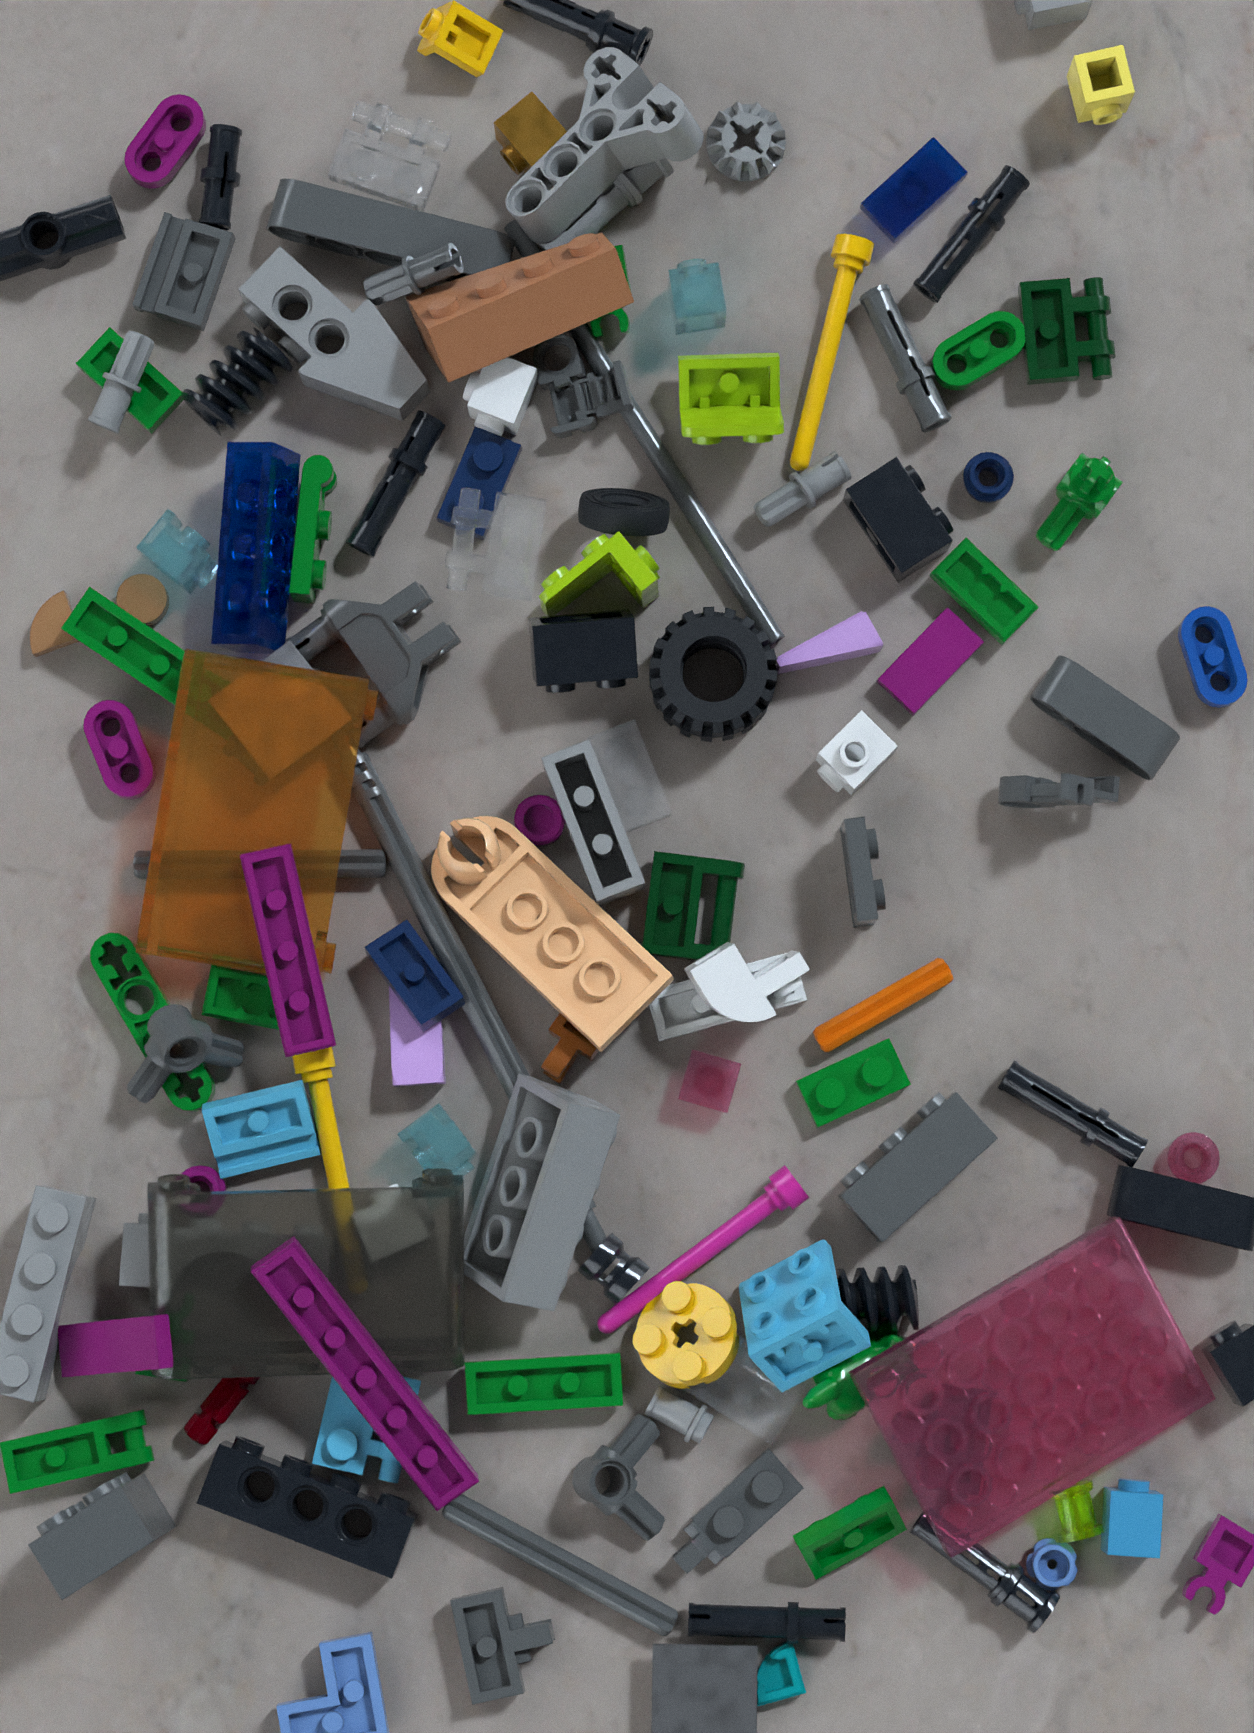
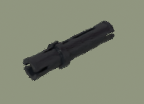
[913,165,1030,303]
[346,410,446,558]
[998,1060,1148,1167]
[688,1602,846,1644]

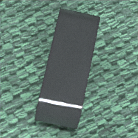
[1030,655,1180,781]

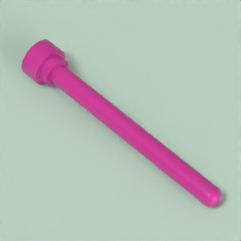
[597,1165,809,1334]

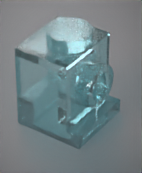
[136,509,220,594]
[397,1103,478,1186]

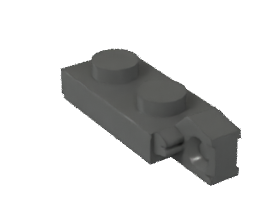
[673,1448,804,1574]

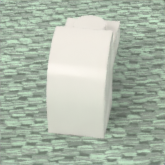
[684,942,810,1022]

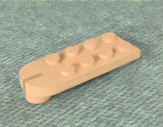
[431,816,674,1052]

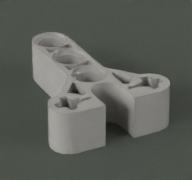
[505,47,704,243]

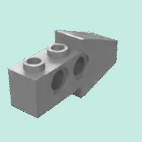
[238,246,430,421]

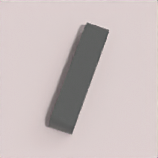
[266,178,515,281]

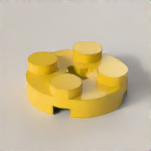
[633,1281,740,1389]

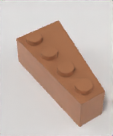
[405,232,634,383]

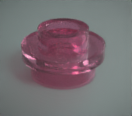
[1167,1132,1220,1183]

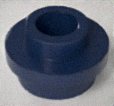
[963,452,1014,503]

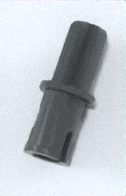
[363,242,464,306]

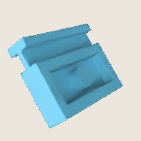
[201,1080,321,1179]

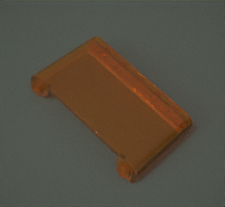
[136,648,378,974]

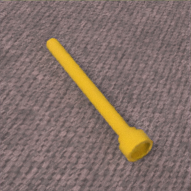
[790,234,874,471]
[292,1047,368,1293]

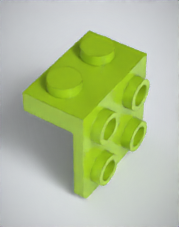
[678,353,784,445]
[539,531,660,616]

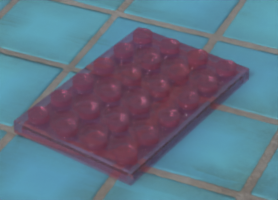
[848,1216,1216,1558]

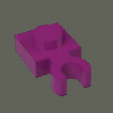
[1182,1513,1254,1615]

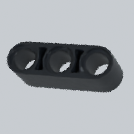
[1107,1165,1254,1252]

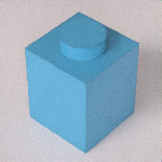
[1100,1478,1163,1558]

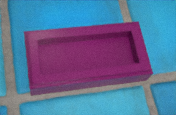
[876,607,984,716]

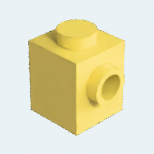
[1066,45,1135,125]

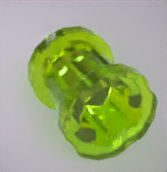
[1046,1480,1105,1543]

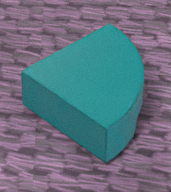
[757,1641,806,1707]

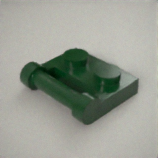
[642,851,745,961]

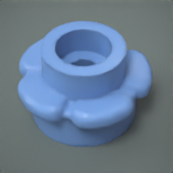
[1026,1538,1077,1591]

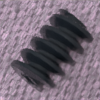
[181,327,294,436]
[836,1265,919,1332]

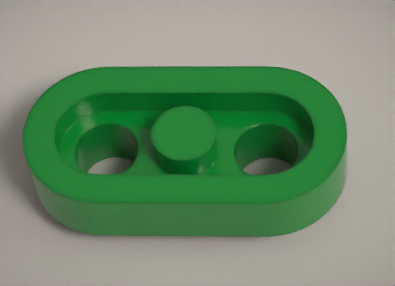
[931,311,1025,391]

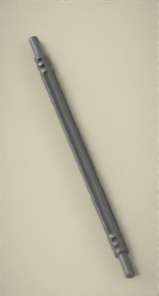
[331,727,607,1253]

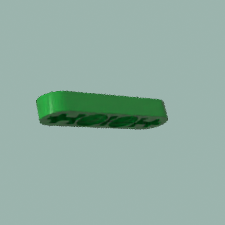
[90,933,215,1111]

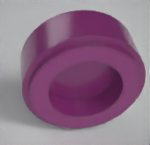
[514,795,565,847]

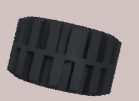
[649,606,778,742]

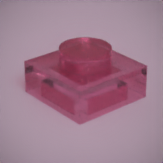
[678,1049,741,1114]

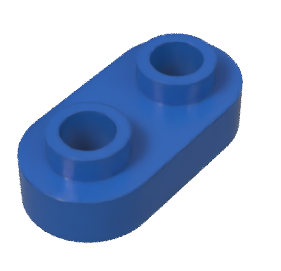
[1178,606,1248,708]

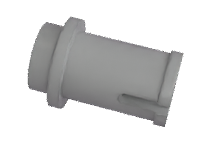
[644,1385,714,1444]

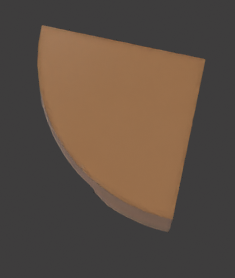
[30,590,79,657]

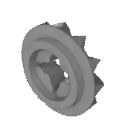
[706,102,786,181]

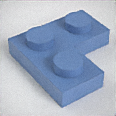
[276,1632,390,1733]

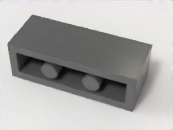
[838,1092,998,1242]

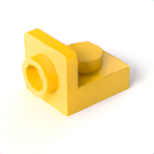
[417,0,503,77]

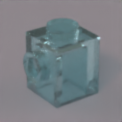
[668,259,726,335]

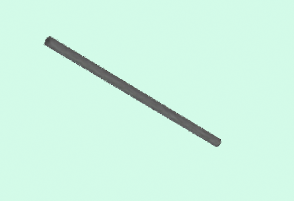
[504,219,785,646]

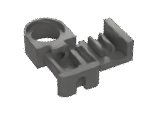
[533,334,634,439]
[998,773,1120,808]

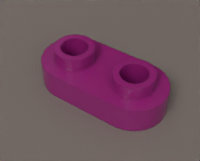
[125,94,206,189]
[83,700,156,799]

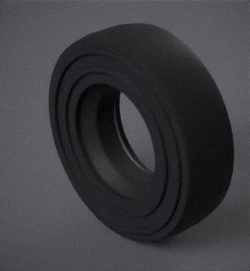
[578,488,670,536]

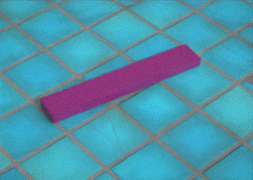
[251,1236,479,1511]

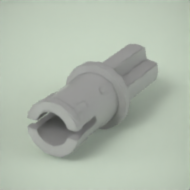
[88,331,154,434]
[754,452,851,527]

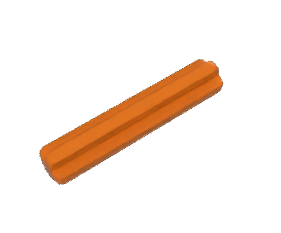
[813,958,954,1052]

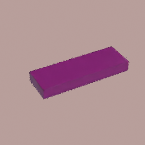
[58,1314,174,1377]

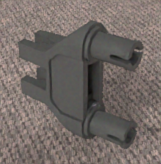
[286,581,462,748]

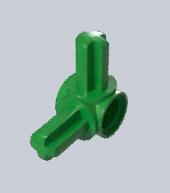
[1035,453,1123,551]

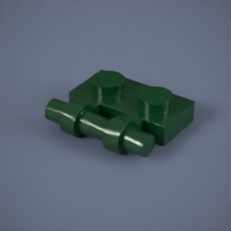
[1018,277,1116,385]

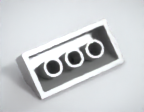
[454,1073,620,1311]

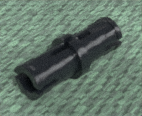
[199,124,242,231]

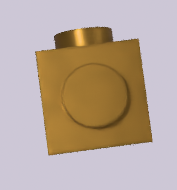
[493,91,567,175]

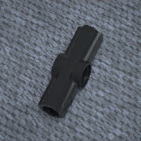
[0,195,126,281]

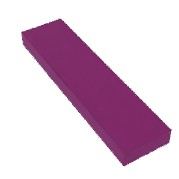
[240,843,337,1057]

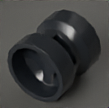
[578,1233,650,1305]

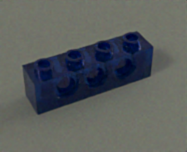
[211,442,301,654]

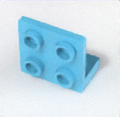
[739,1239,871,1392]

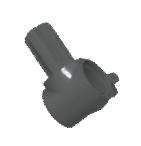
[127,1004,245,1103]
[572,1414,665,1541]

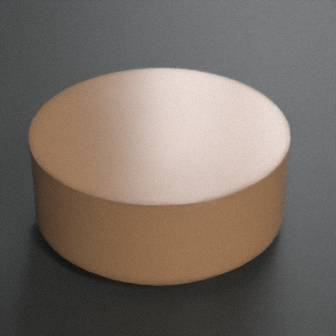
[116,574,169,626]

